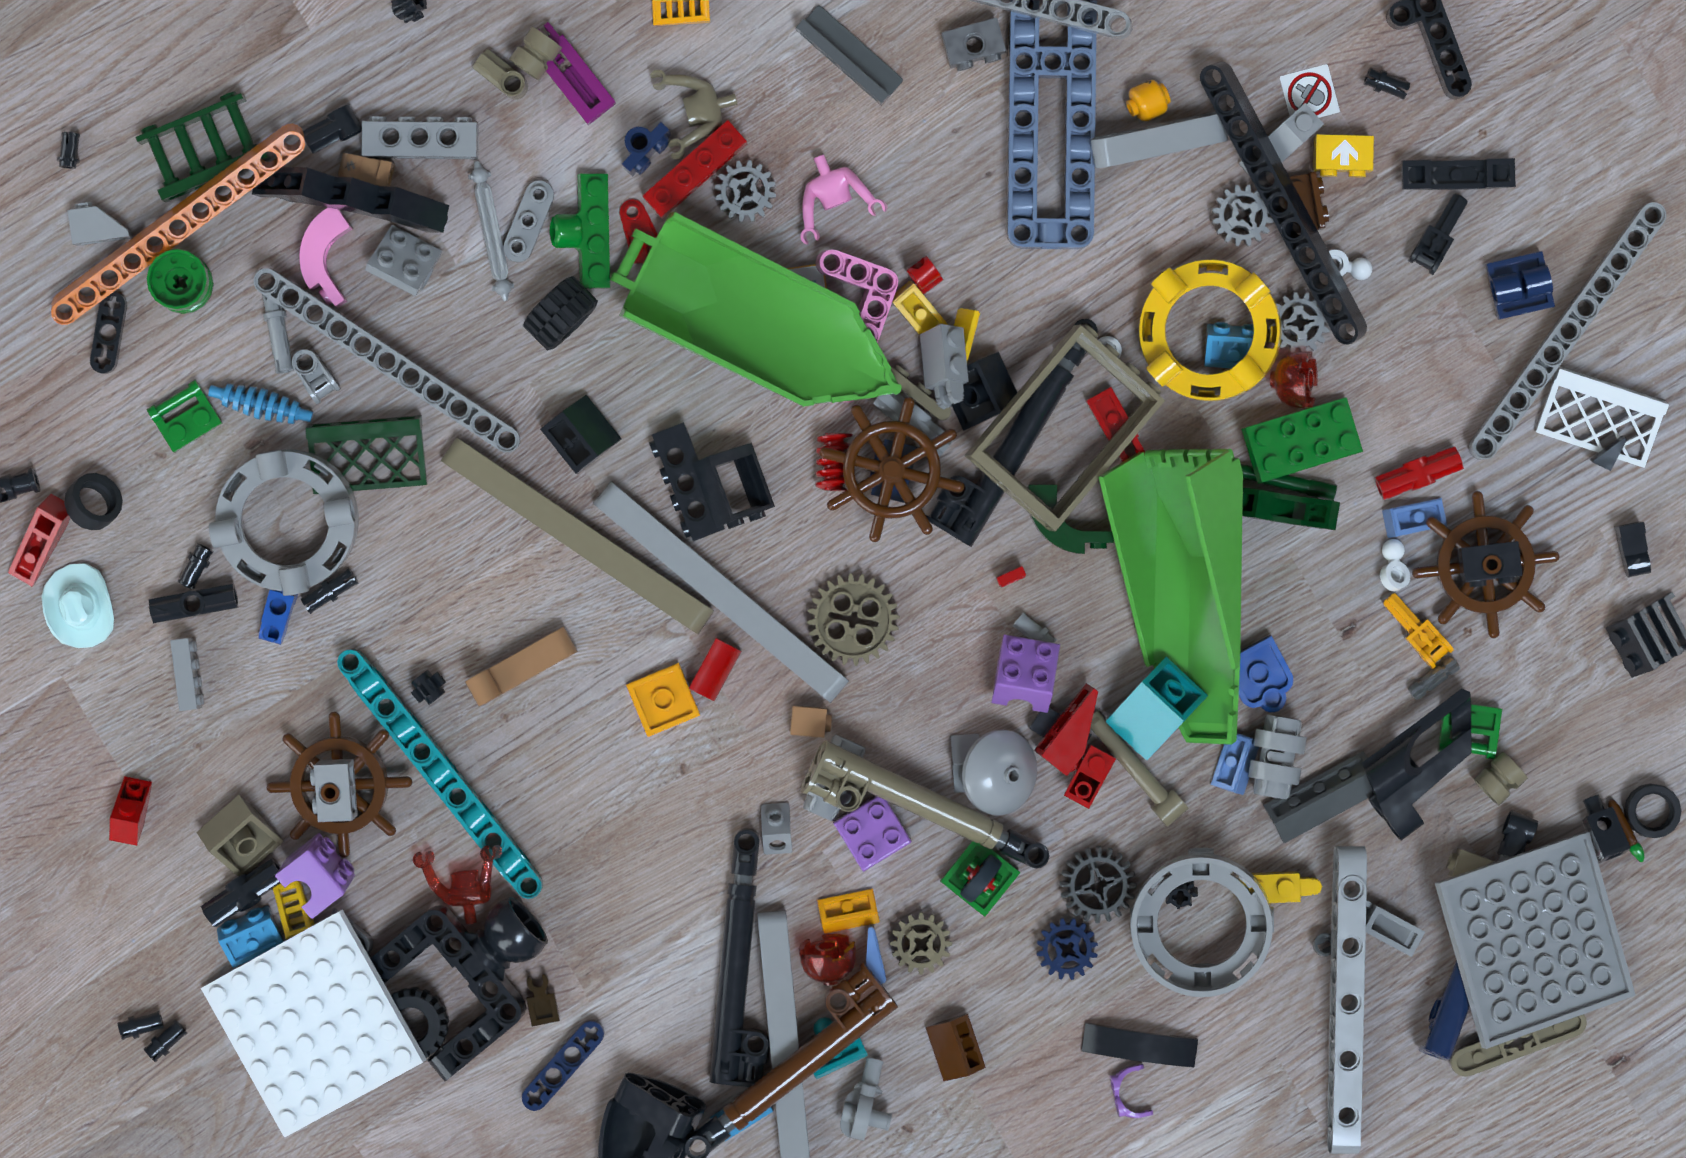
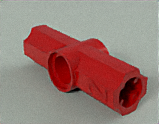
[1374,446,1464,500]

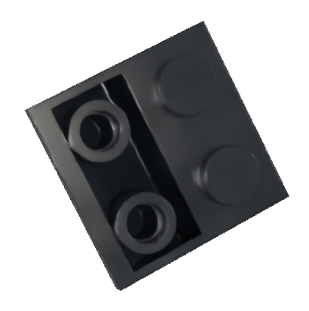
[540,395,622,475]

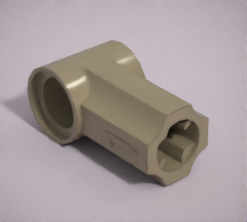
[472,49,528,100]

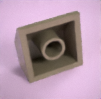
[196,795,284,877]

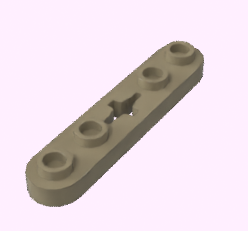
[1450,1014,1587,1077]

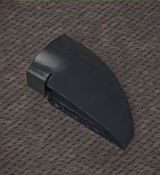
[598,1072,707,1158]

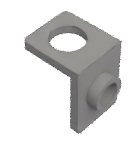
[761,803,792,855]

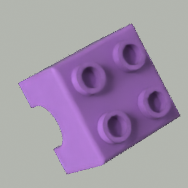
[991,634,1060,713]
[833,796,912,872]
[275,833,355,919]

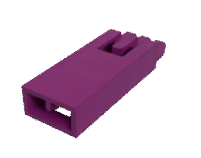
[538,22,616,126]

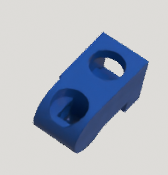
[259,590,298,645]

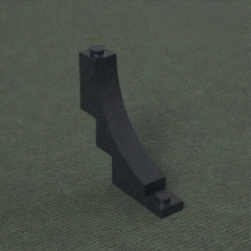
[252,167,449,233]

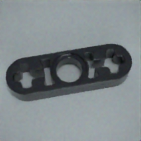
[90,292,127,374]

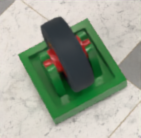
[940,841,1020,917]

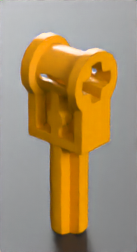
[1383,593,1454,669]

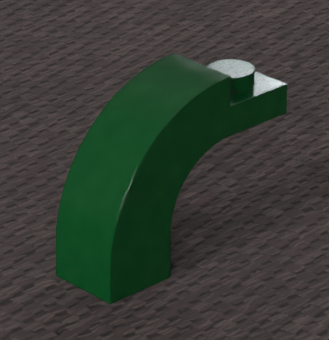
[1027,485,1114,554]
[1242,487,1340,531]

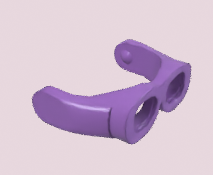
[1110,1064,1153,1118]

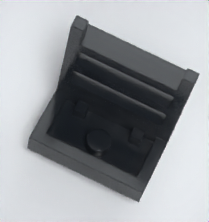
[1605,592,1686,678]

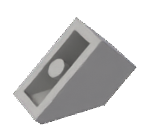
[68,202,133,246]

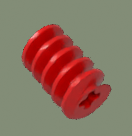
[815,433,853,492]

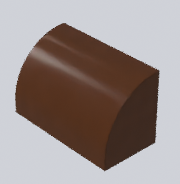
[926,1014,986,1081]

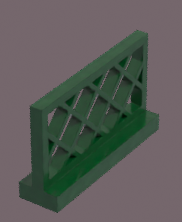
[305,415,427,494]

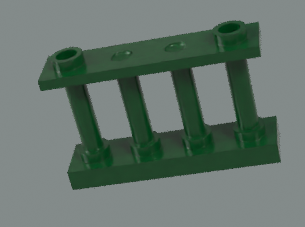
[135,91,271,203]

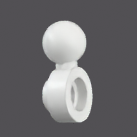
[1323,250,1372,280]
[1380,539,1410,591]

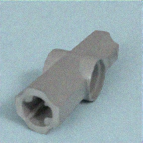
[873,394,954,457]

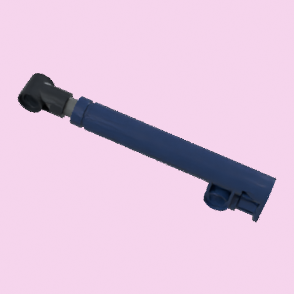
[1419,810,1538,1060]

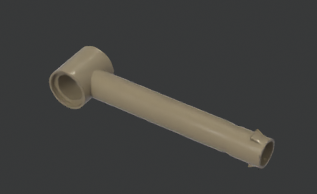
[1090,710,1189,827]

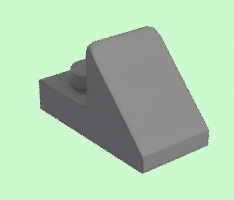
[951,734,979,793]

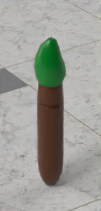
[1608,799,1645,862]

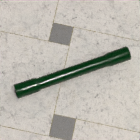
[1240,463,1337,501]

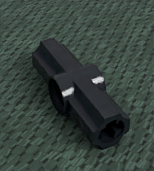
[149,583,239,624]
[201,859,281,927]

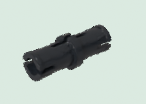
[301,568,359,614]

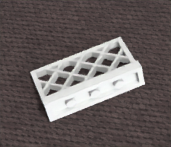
[1536,366,1669,468]

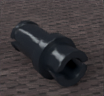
[1363,67,1410,100]
[178,543,214,590]
[117,1011,164,1040]
[144,1020,188,1062]

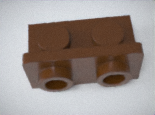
[1283,171,1329,234]

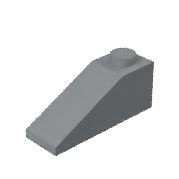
[1238,103,1324,177]

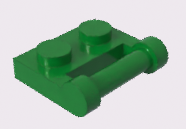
[147,379,223,453]
[1437,704,1503,759]

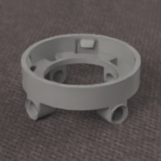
[209,449,359,596]
[1130,848,1274,997]

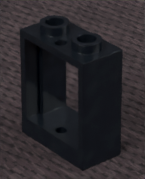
[692,442,775,529]

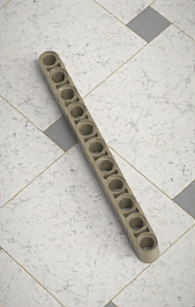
[441,437,714,634]

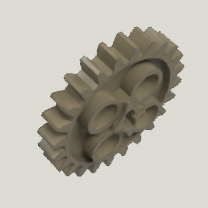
[807,573,900,666]

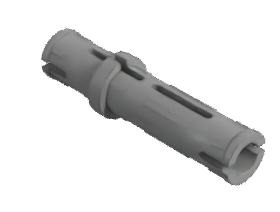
[262,286,294,374]

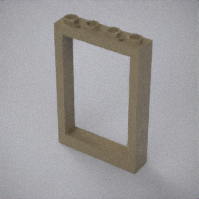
[964,325,1165,531]

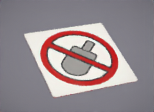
[1280,64,1340,118]

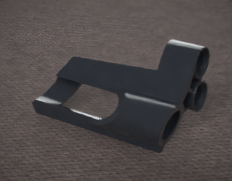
[1362,688,1472,841]

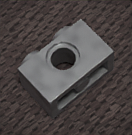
[941,17,1006,71]

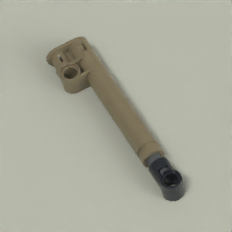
[801,740,1050,869]

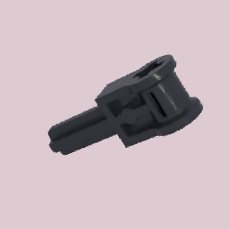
[1408,194,1468,276]

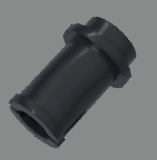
[57,132,80,169]

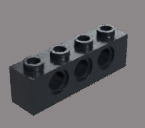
[649,422,725,542]

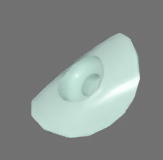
[41,563,114,648]

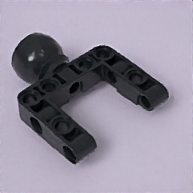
[370,897,548,1082]

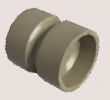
[509,27,562,81]
[1473,752,1528,806]

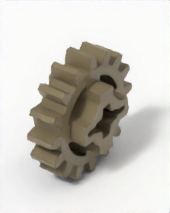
[890,912,952,975]

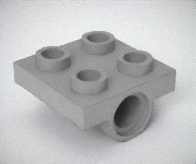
[365,225,442,296]

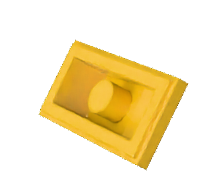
[892,281,948,335]

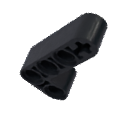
[1386,0,1472,100]

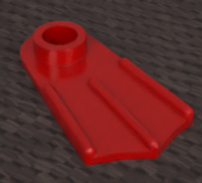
[620,199,658,264]

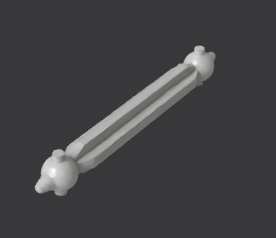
[468,161,514,301]

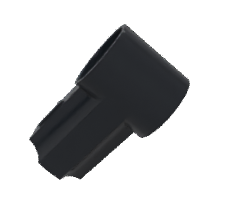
[303,104,362,154]

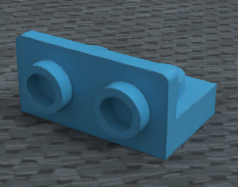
[1204,322,1254,368]
[217,905,284,968]

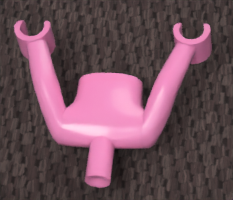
[800,155,887,245]

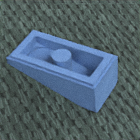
[1382,498,1447,538]
[866,925,887,984]

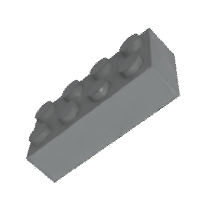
[170,638,204,711]

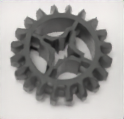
[1059,846,1137,923]

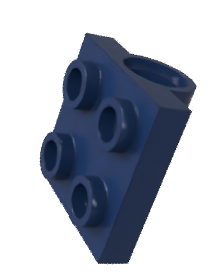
[622,122,671,177]
[1485,251,1555,320]

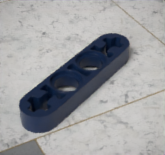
[522,1020,605,1111]

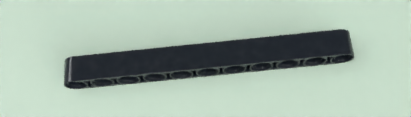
[1200,62,1367,345]

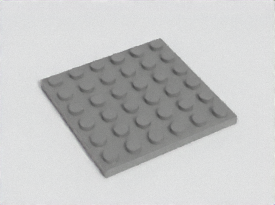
[1435,832,1636,1049]

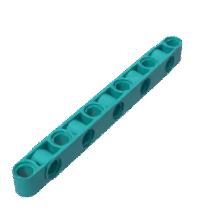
[337,649,543,899]

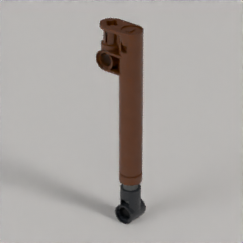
[685,962,898,1158]

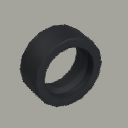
[64,473,123,531]
[1624,783,1682,838]

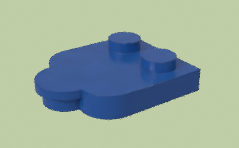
[1239,635,1293,712]

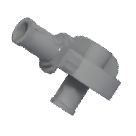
[840,1058,892,1141]

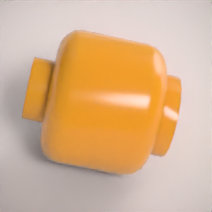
[1126,80,1171,121]

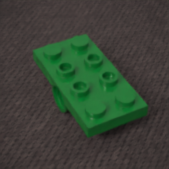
[1241,397,1363,484]

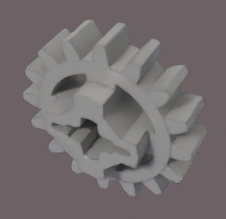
[715,160,776,223]
[1212,185,1274,247]
[1268,292,1330,354]

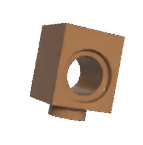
[790,705,832,738]

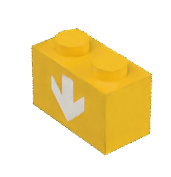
[1313,134,1374,178]

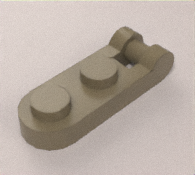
[891,364,951,421]

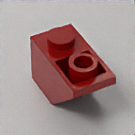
[1064,744,1116,809]
[109,776,152,846]

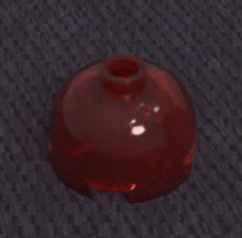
[1270,351,1318,408]
[798,934,856,986]

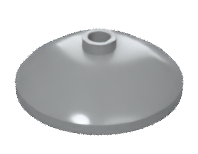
[962,730,1037,816]

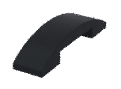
[1401,158,1516,190]
[1081,1023,1198,1068]

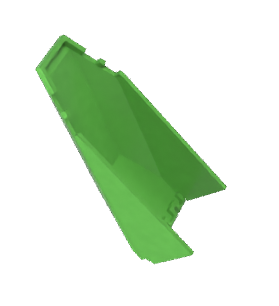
[1099,449,1243,745]

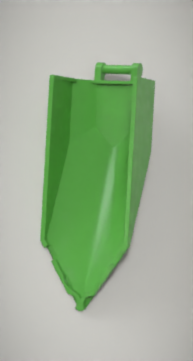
[610,212,902,407]

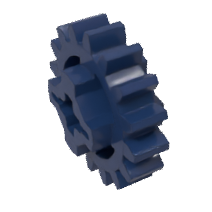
[1036,918,1098,980]

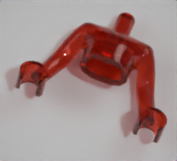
[413,845,502,924]

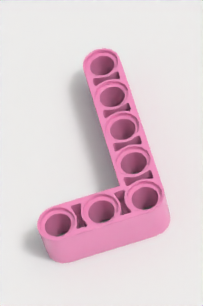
[815,249,898,403]

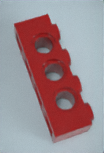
[643,120,748,220]

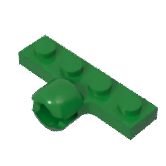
[550,174,610,289]

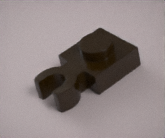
[526,974,560,1027]

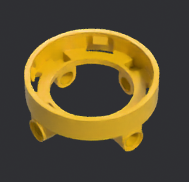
[1139,260,1282,401]

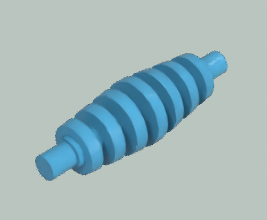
[208,383,313,424]

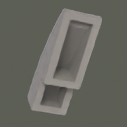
[1330,888,1425,957]

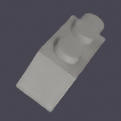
[920,324,969,409]

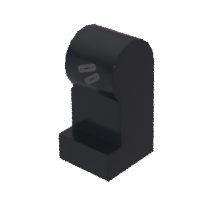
[1614,522,1651,578]

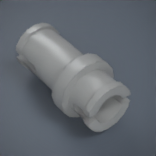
[1013,613,1057,643]

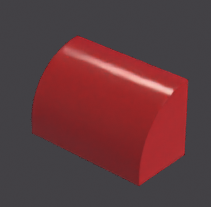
[689,638,742,701]

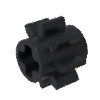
[391,0,427,23]
[411,670,446,705]
[1166,875,1198,909]

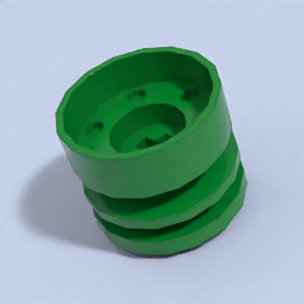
[146,249,214,314]

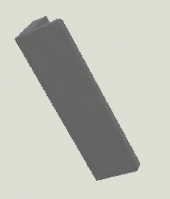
[796,6,903,106]
[1263,751,1374,843]

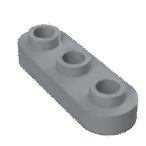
[503,181,554,263]

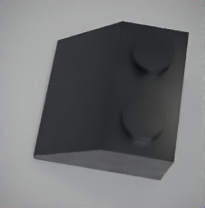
[951,352,1018,431]

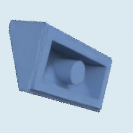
[1211,733,1259,795]

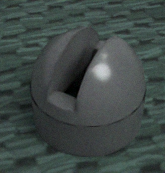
[1313,933,1331,957]

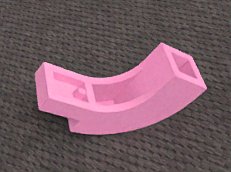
[299,208,353,308]

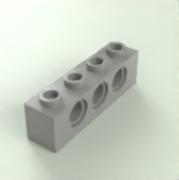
[362,116,479,159]

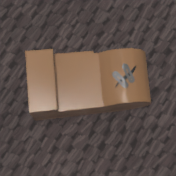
[337,153,395,187]

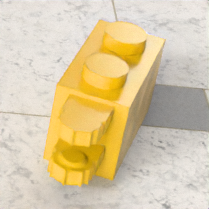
[1240,871,1323,903]

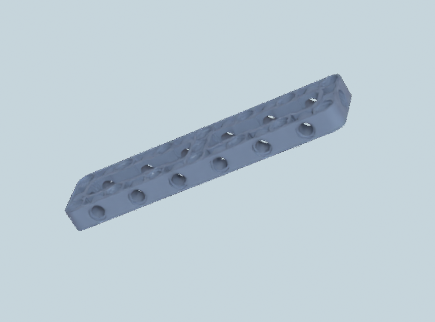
[1007,0,1097,249]

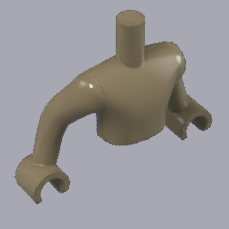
[650,70,738,160]

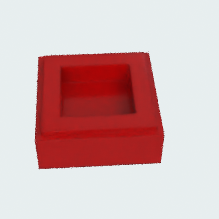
[996,566,1026,588]

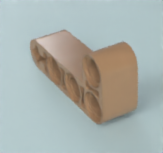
[465,627,578,707]

